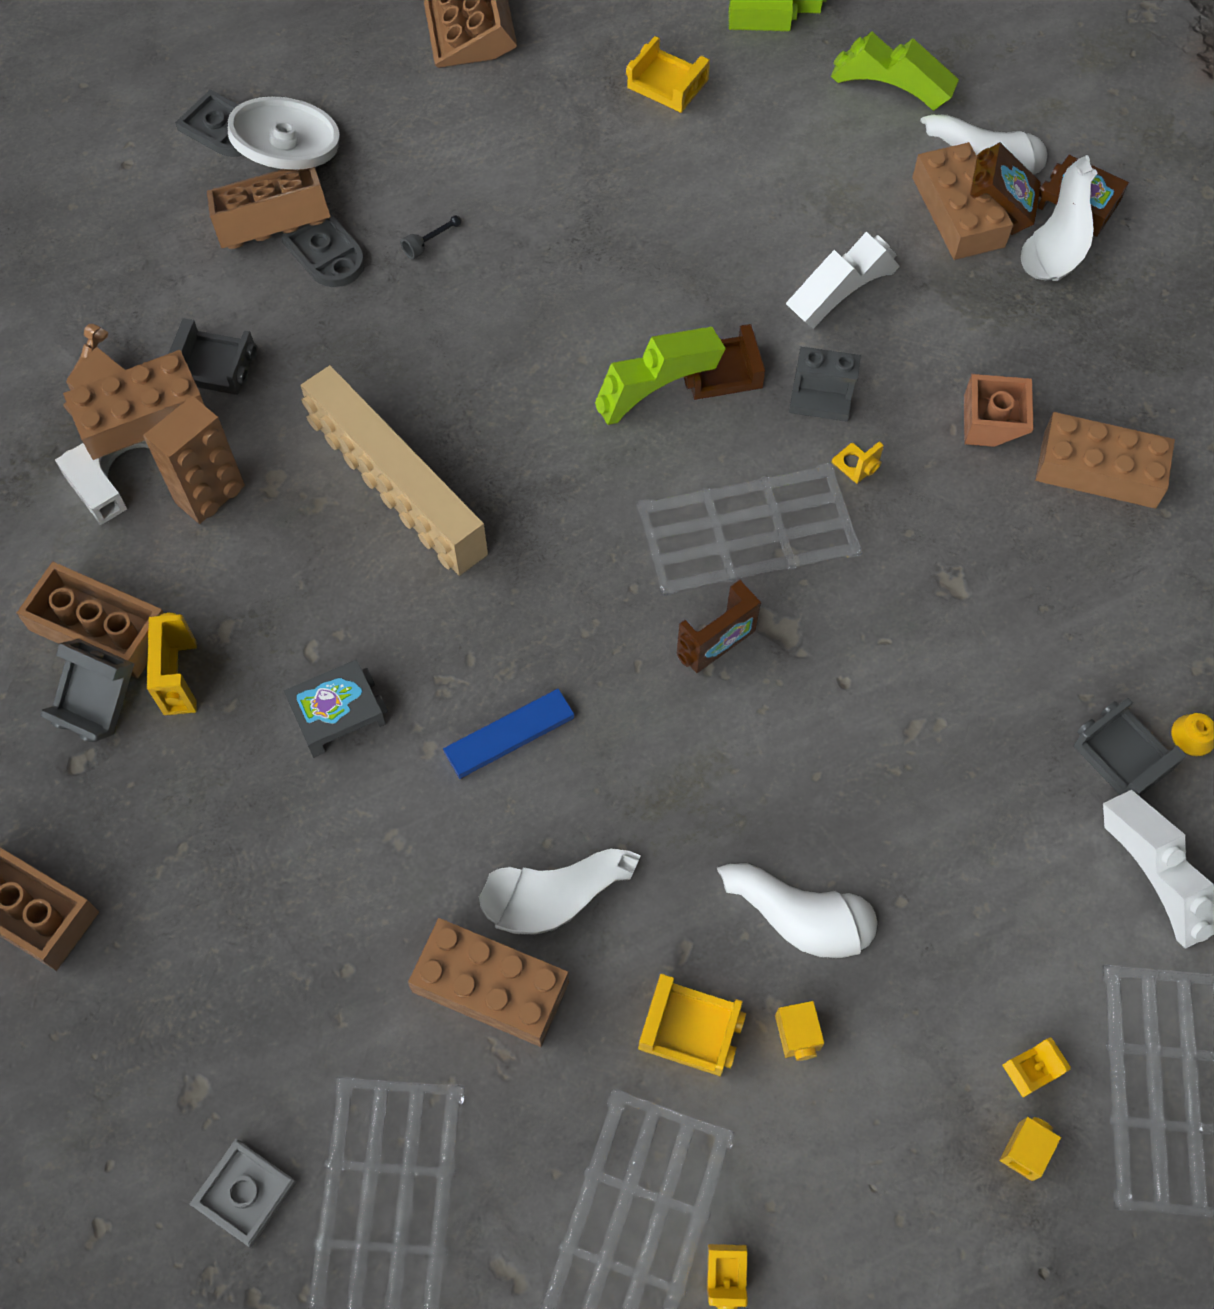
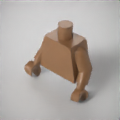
[63,324,125,416]

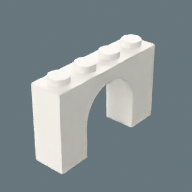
[55,441,149,525]

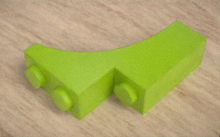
[728,0,827,31]
[830,31,959,111]
[595,326,726,425]

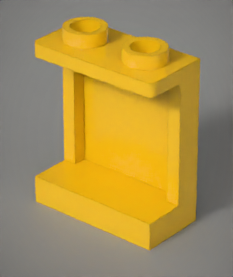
[626,36,710,113]
[147,613,197,715]
[638,974,746,1076]

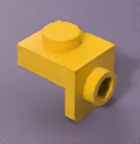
[1002,1037,1071,1097]
[707,1244,748,1309]

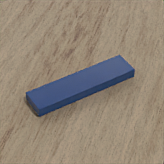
[443,689,574,779]

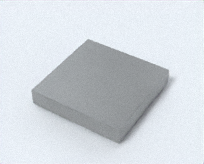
[190,1139,297,1248]

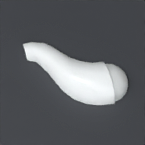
[921,115,1047,175]
[1021,155,1098,281]
[478,849,640,935]
[717,863,878,958]

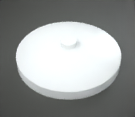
[228,97,339,170]

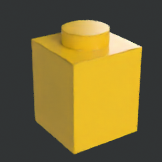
[775,1001,824,1061]
[999,1117,1061,1181]

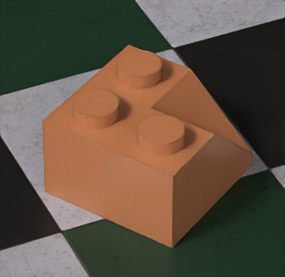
[964,374,1033,447]

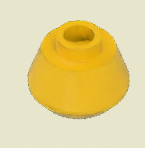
[1171,713,1214,756]

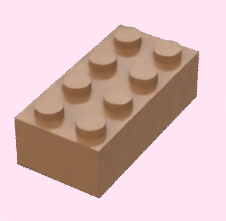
[912,142,1013,260]
[63,350,204,460]
[143,395,245,524]
[1035,412,1175,509]
[16,561,164,679]
[0,848,99,971]
[408,918,569,1047]

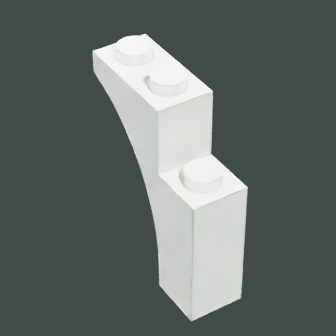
[786,232,900,329]
[1103,790,1214,949]

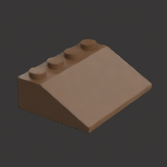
[424,0,518,68]
[207,167,331,249]

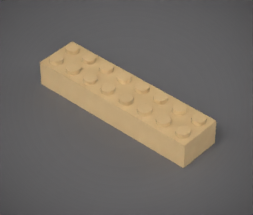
[301,365,488,576]

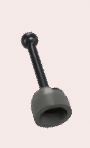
[400,215,461,259]

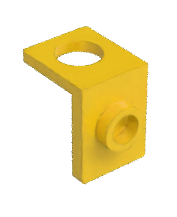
[831,441,884,484]

